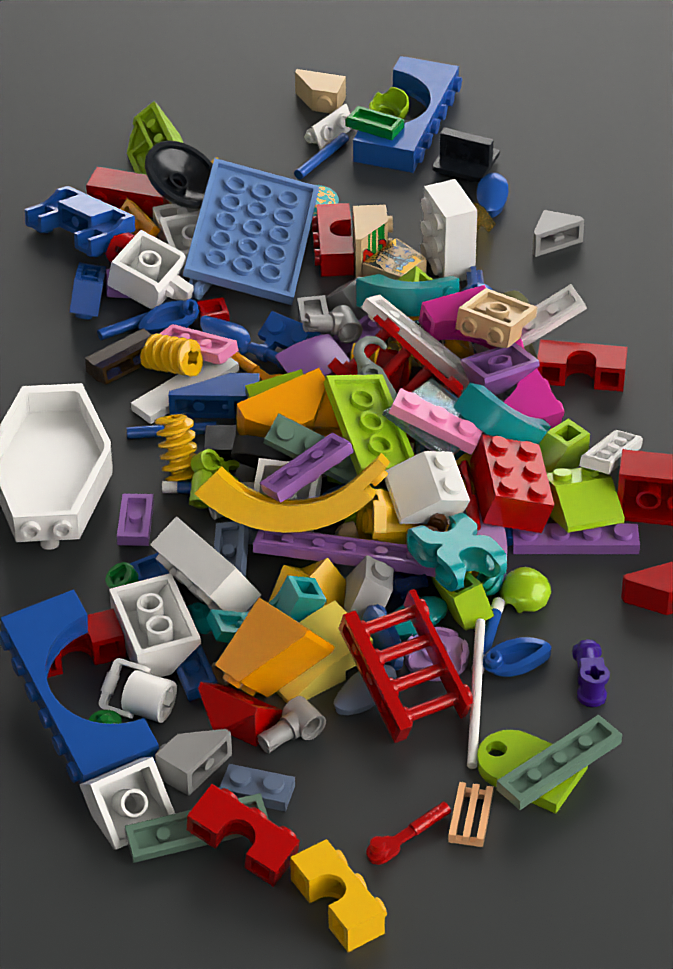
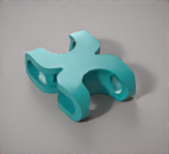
[407,513,507,592]

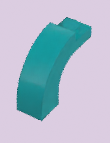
[356,274,459,316]
[453,383,552,444]
[206,575,327,643]

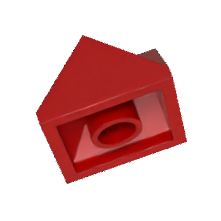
[198,682,283,747]

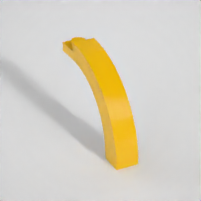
[194,453,390,533]

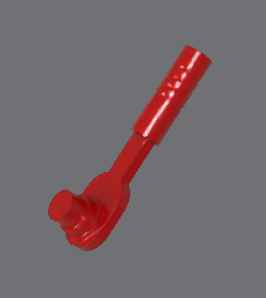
[457,460,481,531]
[366,801,451,865]

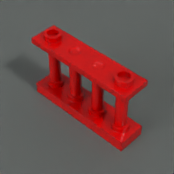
[327,315,464,451]
[338,589,473,743]

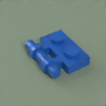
[248,311,322,371]

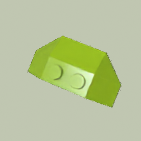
[127,101,184,175]

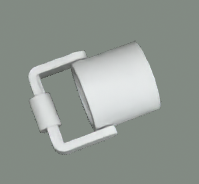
[99,658,177,723]

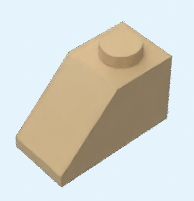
[295,69,346,114]

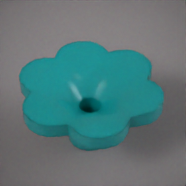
[186,602,211,634]

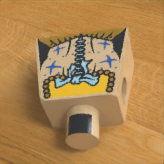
[363,238,432,280]

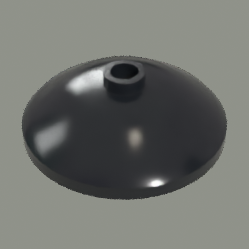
[145,141,213,209]

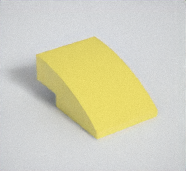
[277,601,373,703]

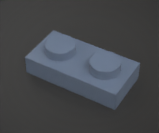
[214,521,249,578]
[219,764,295,812]

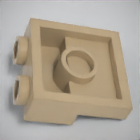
[455,288,538,348]

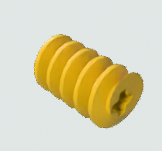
[140,333,203,377]
[154,414,197,481]

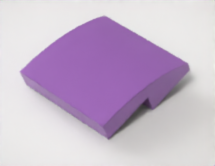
[275,334,350,378]

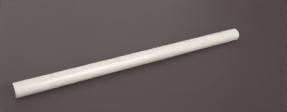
[467,619,485,769]

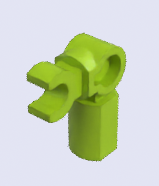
[189,449,240,509]

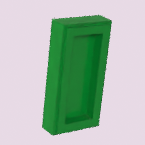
[345,106,404,140]

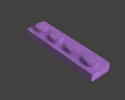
[513,523,640,554]

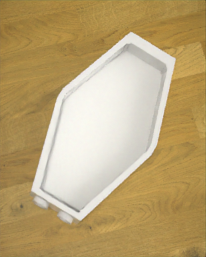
[0,383,113,550]

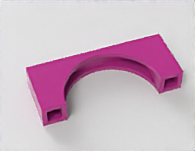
[419,285,564,430]

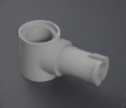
[302,305,363,343]
[257,696,326,754]

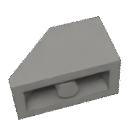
[344,555,394,620]
[155,729,232,796]

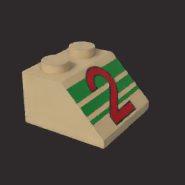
[353,205,393,278]

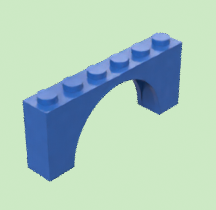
[353,56,462,173]
[0,589,159,784]

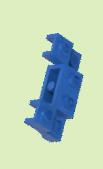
[24,186,135,257]

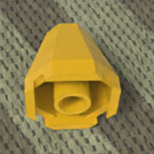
[356,489,427,545]

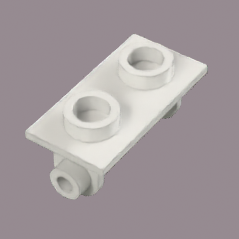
[304,104,352,150]

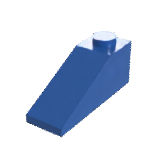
[69,262,107,319]
[168,373,260,418]

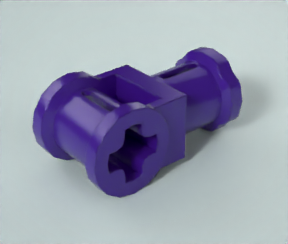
[572,639,610,707]

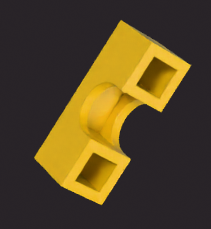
[290,839,387,952]

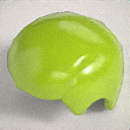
[369,87,409,119]
[499,567,551,613]

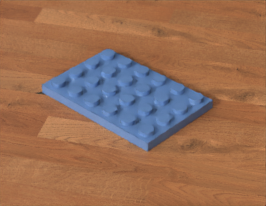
[182,158,319,305]

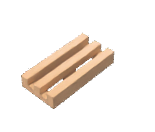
[448,782,494,847]

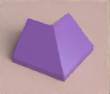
[461,343,540,395]

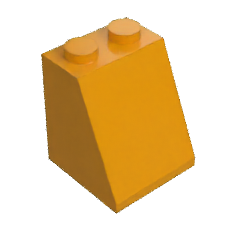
[215,598,335,698]

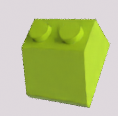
[547,467,625,533]

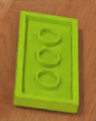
[324,374,415,475]

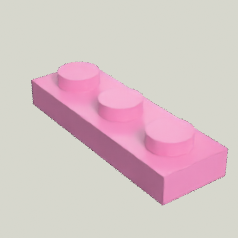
[159,324,239,365]
[388,388,483,455]

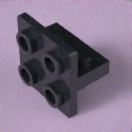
[432,128,500,182]

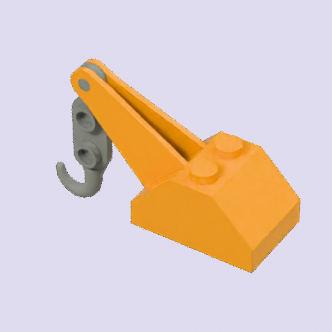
[237,336,409,438]

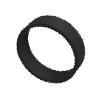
[231,435,294,469]

